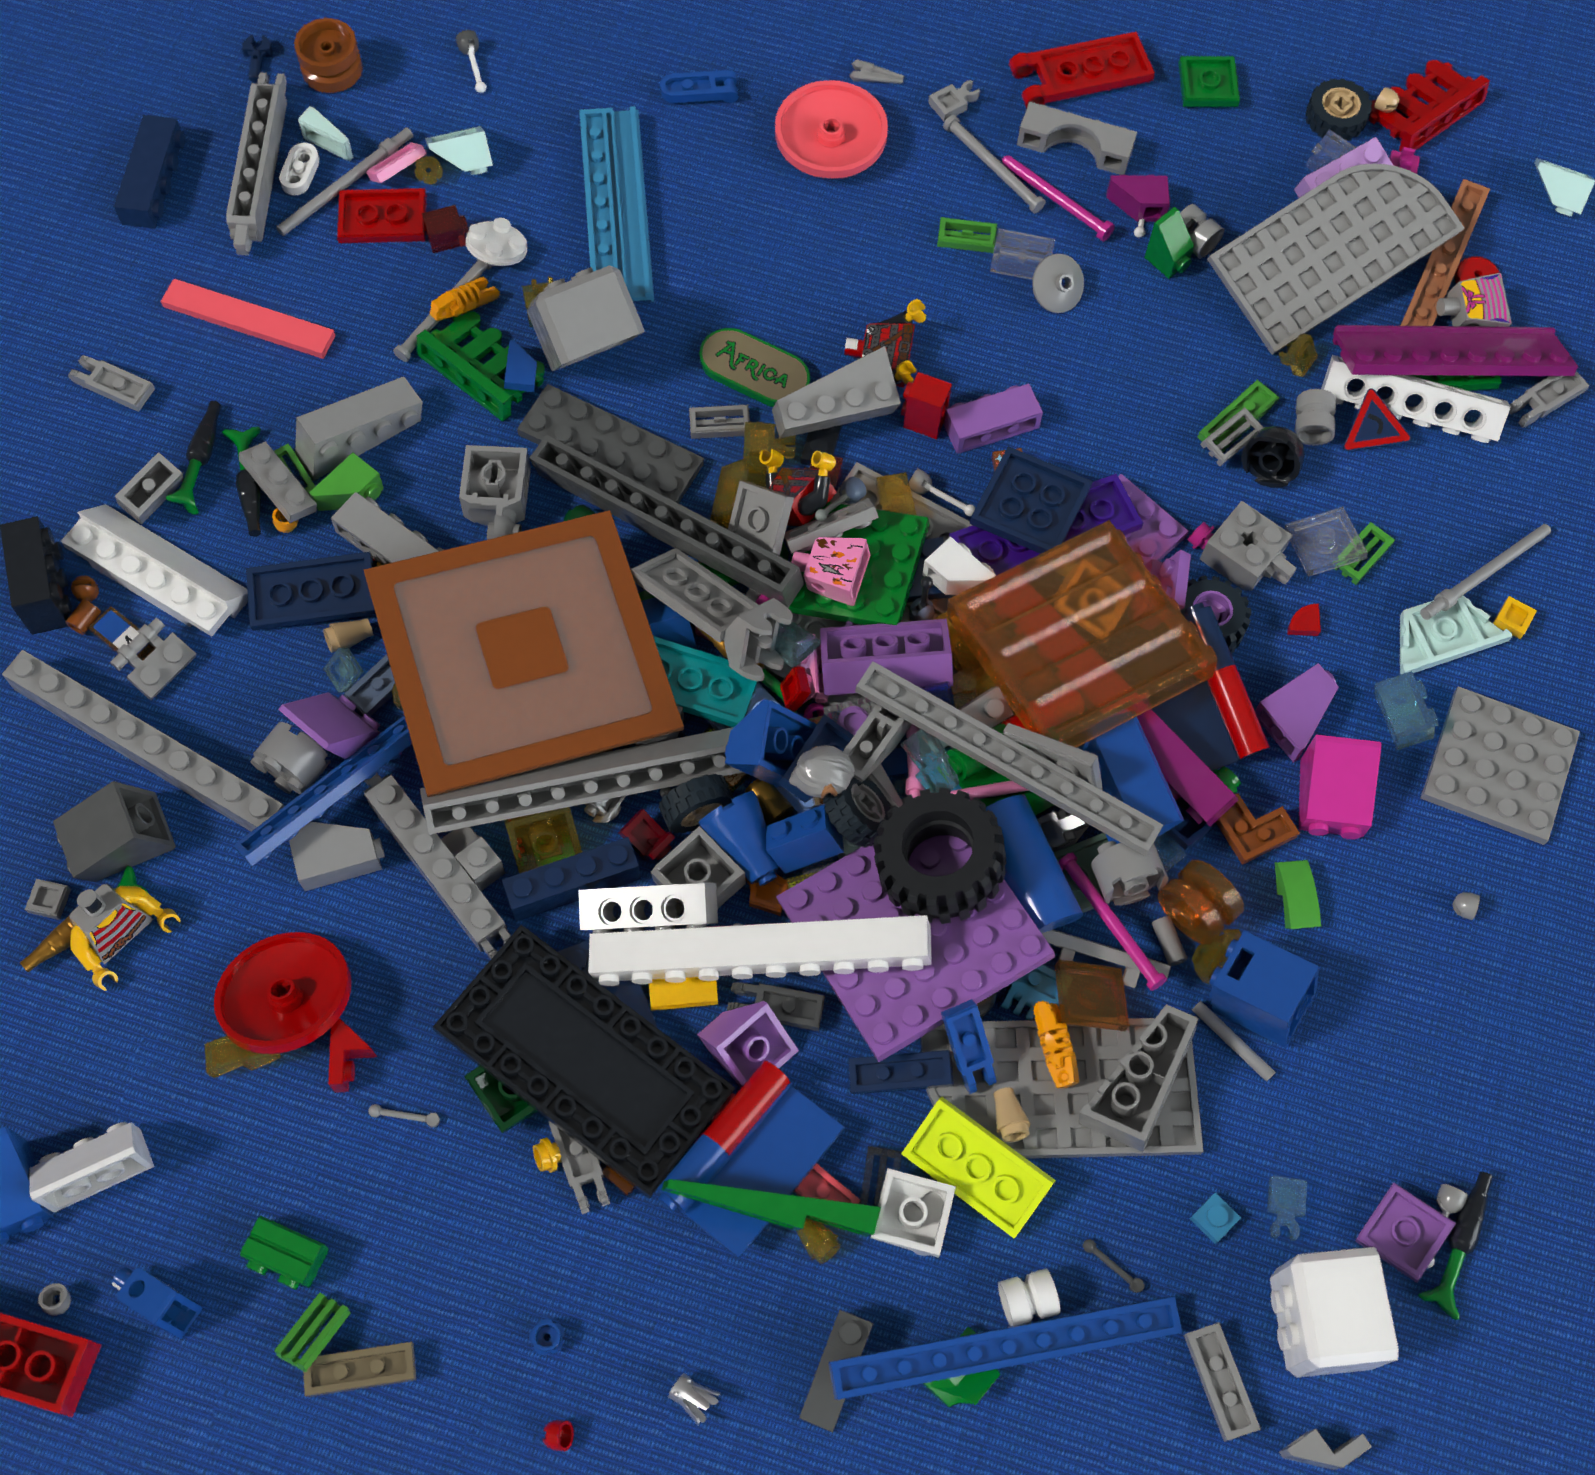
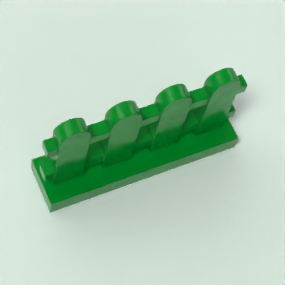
[417,311,545,422]

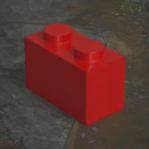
[901,372,952,440]

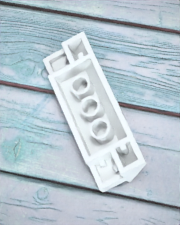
[61,504,248,636]

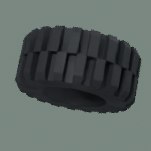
[873,788,1006,924]

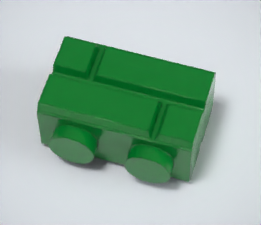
[240,1216,329,1290]

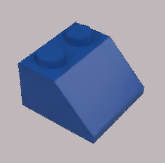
[766,804,844,874]

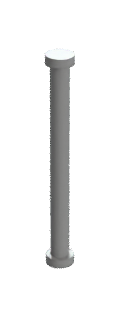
[943,115,1046,214]
[393,259,493,362]

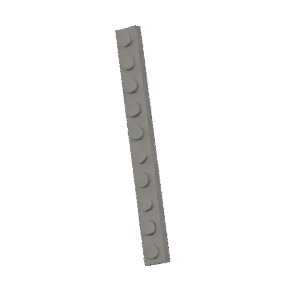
[855,661,1163,857]

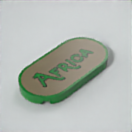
[699,328,810,407]

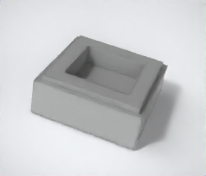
[25,879,71,920]

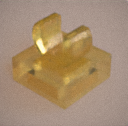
[1279,333,1318,377]

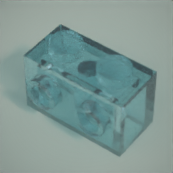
[1375,671,1438,750]

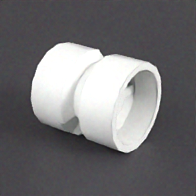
[998,1268,1060,1327]

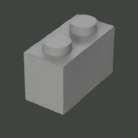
[115,452,183,525]

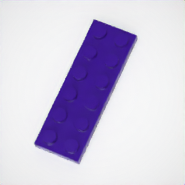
[949,473,1143,582]

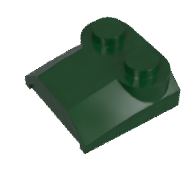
[464,1066,537,1134]

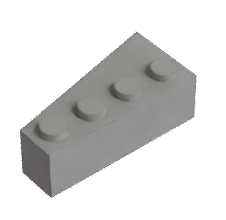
[772,346,901,439]
[295,376,423,481]
[1079,1004,1199,1152]

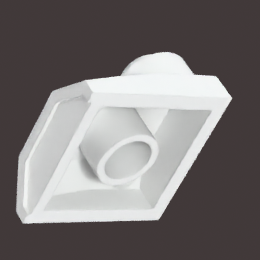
[871,1169,956,1258]

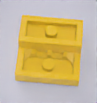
[649,977,718,1011]

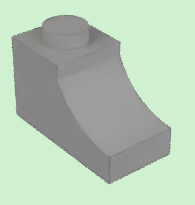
[441,827,506,891]

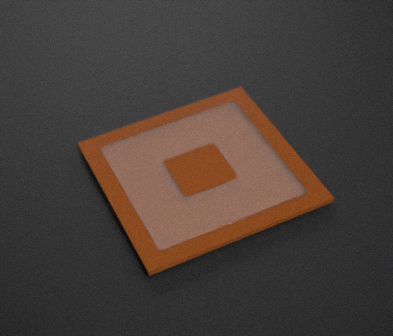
[363,510,684,798]

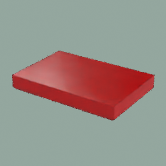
[337,188,427,243]

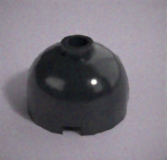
[1241,426,1305,488]

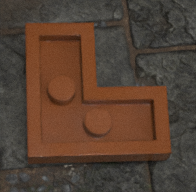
[1216,793,1300,865]

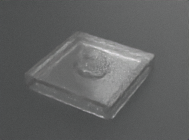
[1285,506,1368,577]

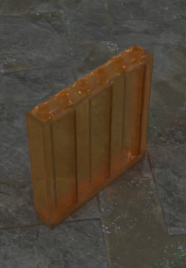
[947,520,1218,748]

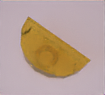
[1192,929,1242,984]

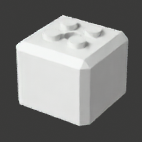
[1270,1247,1398,1378]

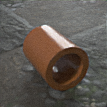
[65,599,101,635]

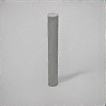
[1192,1001,1276,1082]

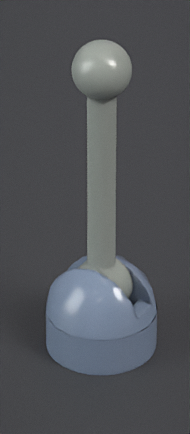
[815,477,866,521]

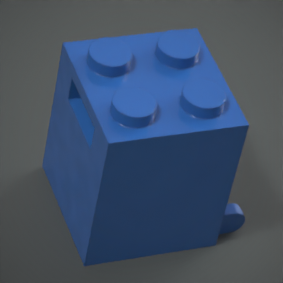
[1209,930,1319,1048]

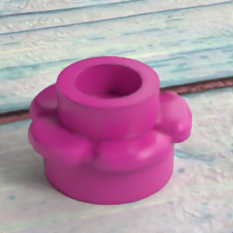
[1187,522,1214,550]

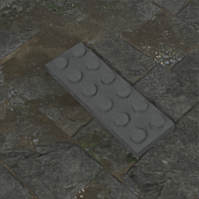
[517,384,704,504]

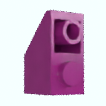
[1106,175,1170,222]

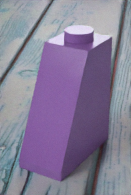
[1255,663,1339,762]

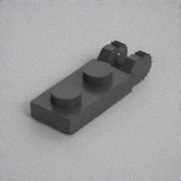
[727,982,825,1031]

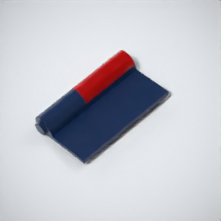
[1121,603,1270,771]

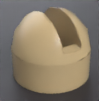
[1375,87,1400,113]

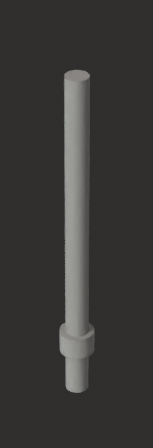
[276,127,414,236]
[1420,524,1551,620]

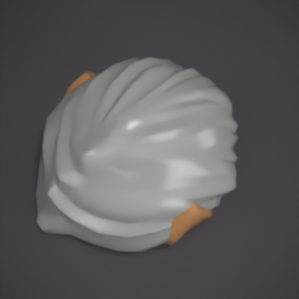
[789,745,855,798]

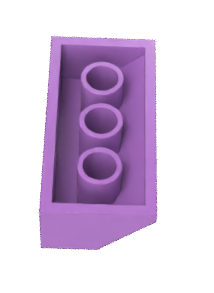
[820,619,953,696]

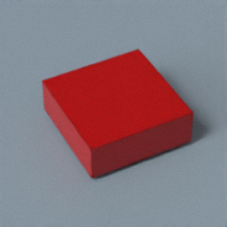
[780,666,811,712]

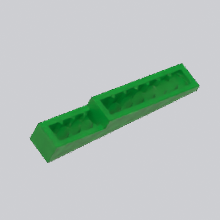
[662,1179,881,1237]

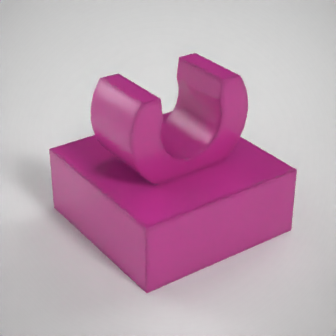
[1389,147,1420,174]

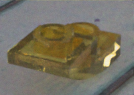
[205,1036,281,1078]

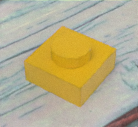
[1493,596,1537,639]

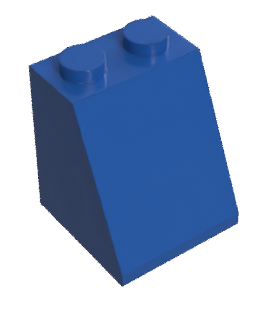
[0,1126,54,1246]

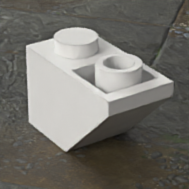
[922,537,997,595]

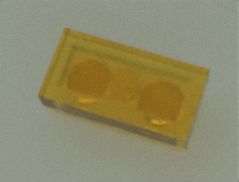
[876,472,917,516]

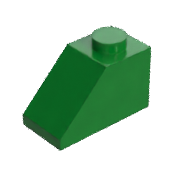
[1144,207,1194,279]

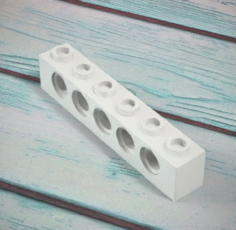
[1321,355,1511,443]

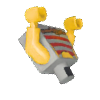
[69,883,181,991]

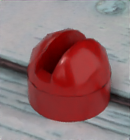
[543,1420,574,1451]

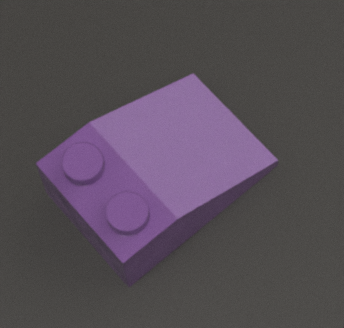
[278,692,380,759]

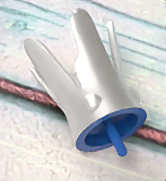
[667,1373,721,1426]

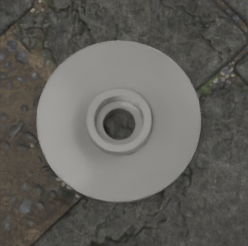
[1032,254,1084,313]

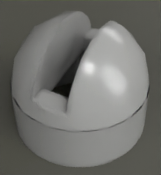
[1453,892,1480,920]
[38,1283,71,1316]

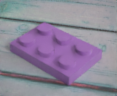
[1108,474,1189,568]

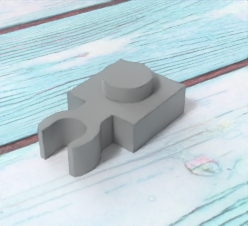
[928,80,980,122]

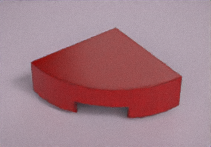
[1287,603,1321,636]

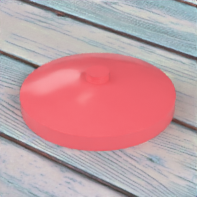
[775,80,888,179]

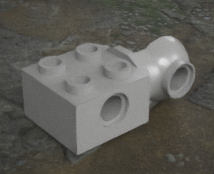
[459,445,531,540]

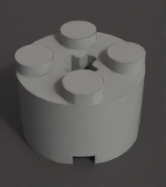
[250,722,331,794]
[1091,841,1168,906]

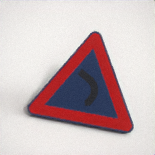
[1343,388,1411,451]

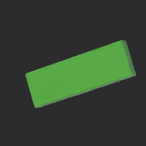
[1197,379,1280,452]

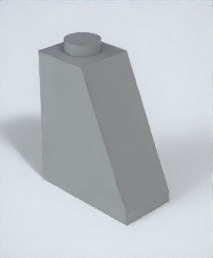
[289,822,385,891]

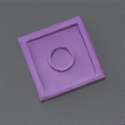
[1355,1183,1456,1283]

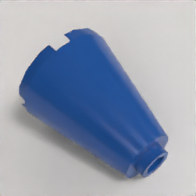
[699,791,780,887]

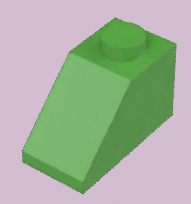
[309,453,384,511]

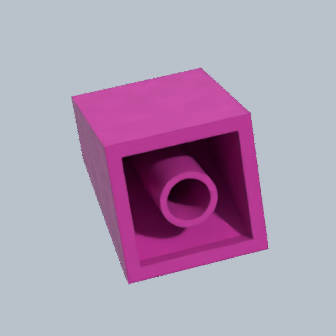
[1299,734,1381,840]

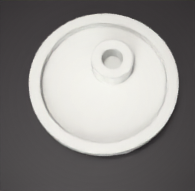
[466,218,527,266]

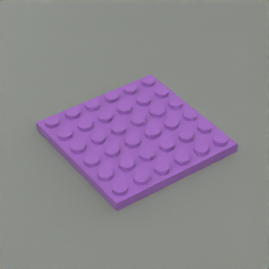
[776,835,1055,1062]

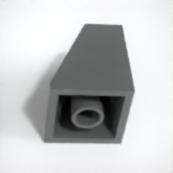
[53,781,176,882]

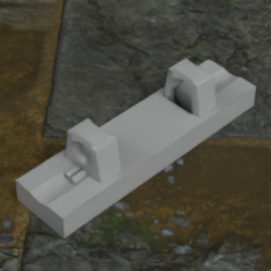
[1042,929,1171,988]

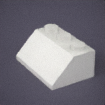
[30,1122,154,1213]

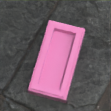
[366,143,427,183]

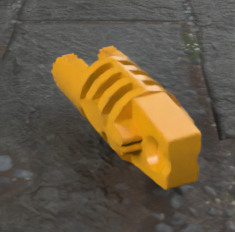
[430,277,500,321]
[1033,1000,1080,1089]

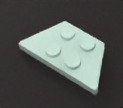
[1400,595,1513,677]

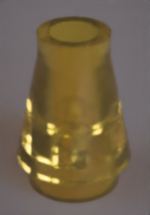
[796,1219,841,1264]

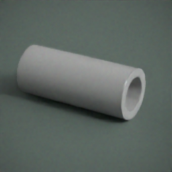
[1152,916,1187,966]

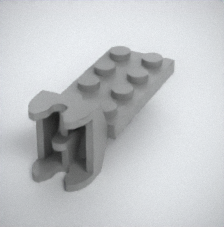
[631,548,793,681]

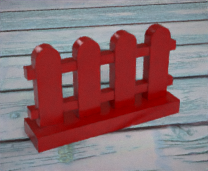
[1369,60,1490,152]

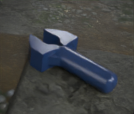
[242,35,273,83]

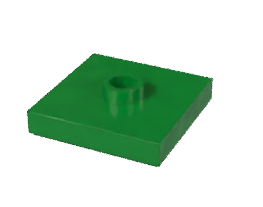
[1178,56,1240,107]

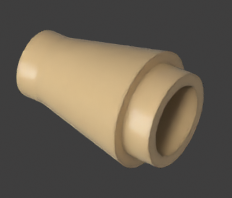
[323,618,373,653]
[993,1087,1031,1142]

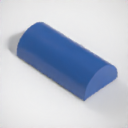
[986,794,1084,933]

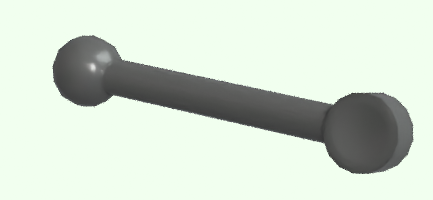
[1083,1239,1144,1293]

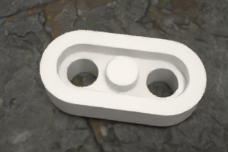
[279,143,320,195]

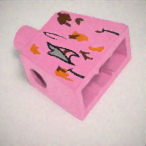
[791,537,870,606]

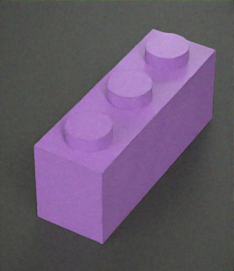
[944,384,1043,454]

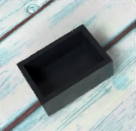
[0,516,72,635]

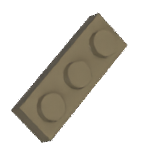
[303,1342,416,1397]

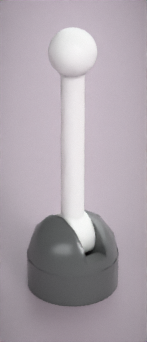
[456,30,486,93]

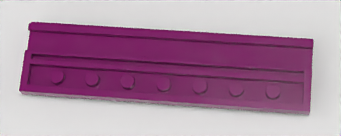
[1333,325,1578,376]

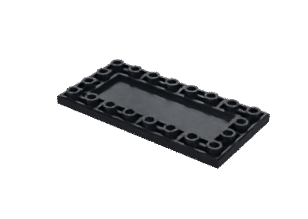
[433,924,735,1199]

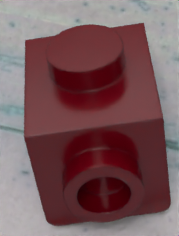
[618,809,675,860]

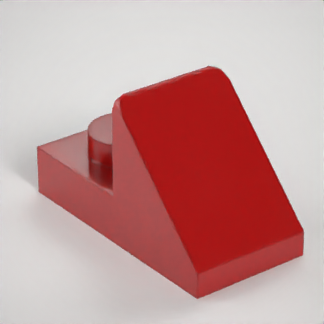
[328,1018,377,1093]

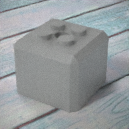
[527,265,645,372]

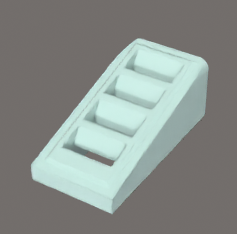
[298,106,353,161]

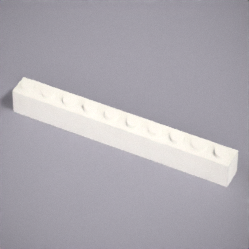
[588,915,932,986]

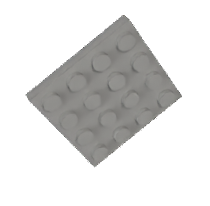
[1420,686,1580,845]

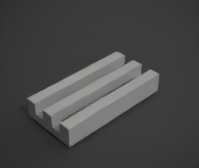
[689,405,750,439]
[1200,407,1264,466]

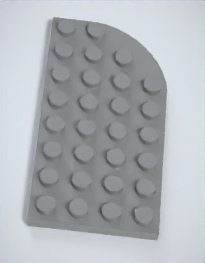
[1207,164,1465,355]
[920,1018,1203,1158]

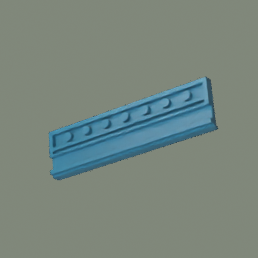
[579,106,654,302]

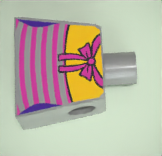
[1436,273,1512,327]

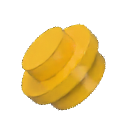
[533,1137,561,1173]

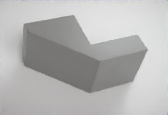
[1279,1429,1372,1470]

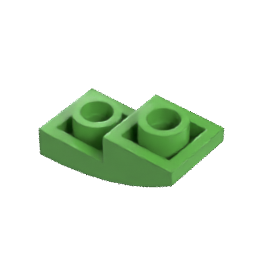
[1275,860,1321,929]

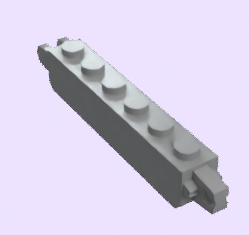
[226,73,287,255]
[363,773,511,959]

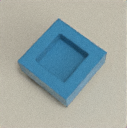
[1190,1192,1241,1244]

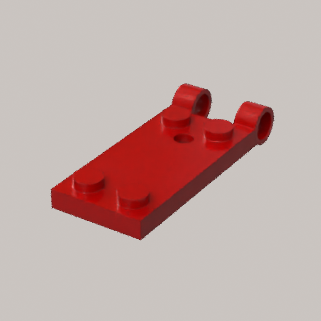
[1009,32,1155,108]

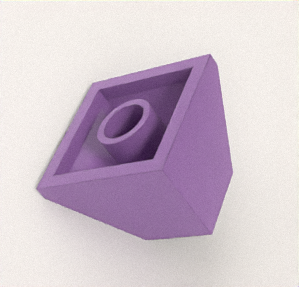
[697,1001,799,1088]

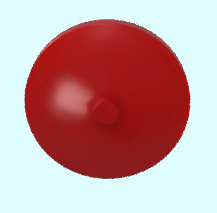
[214,932,351,1054]

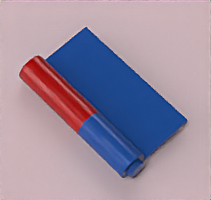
[657,1060,845,1259]

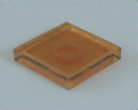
[1055,960,1129,1032]

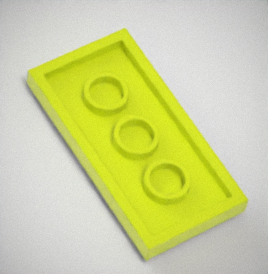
[901,1096,1056,1239]

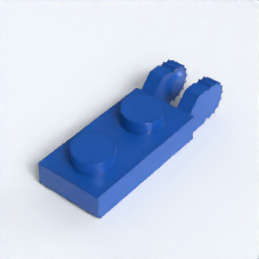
[940,999,997,1094]

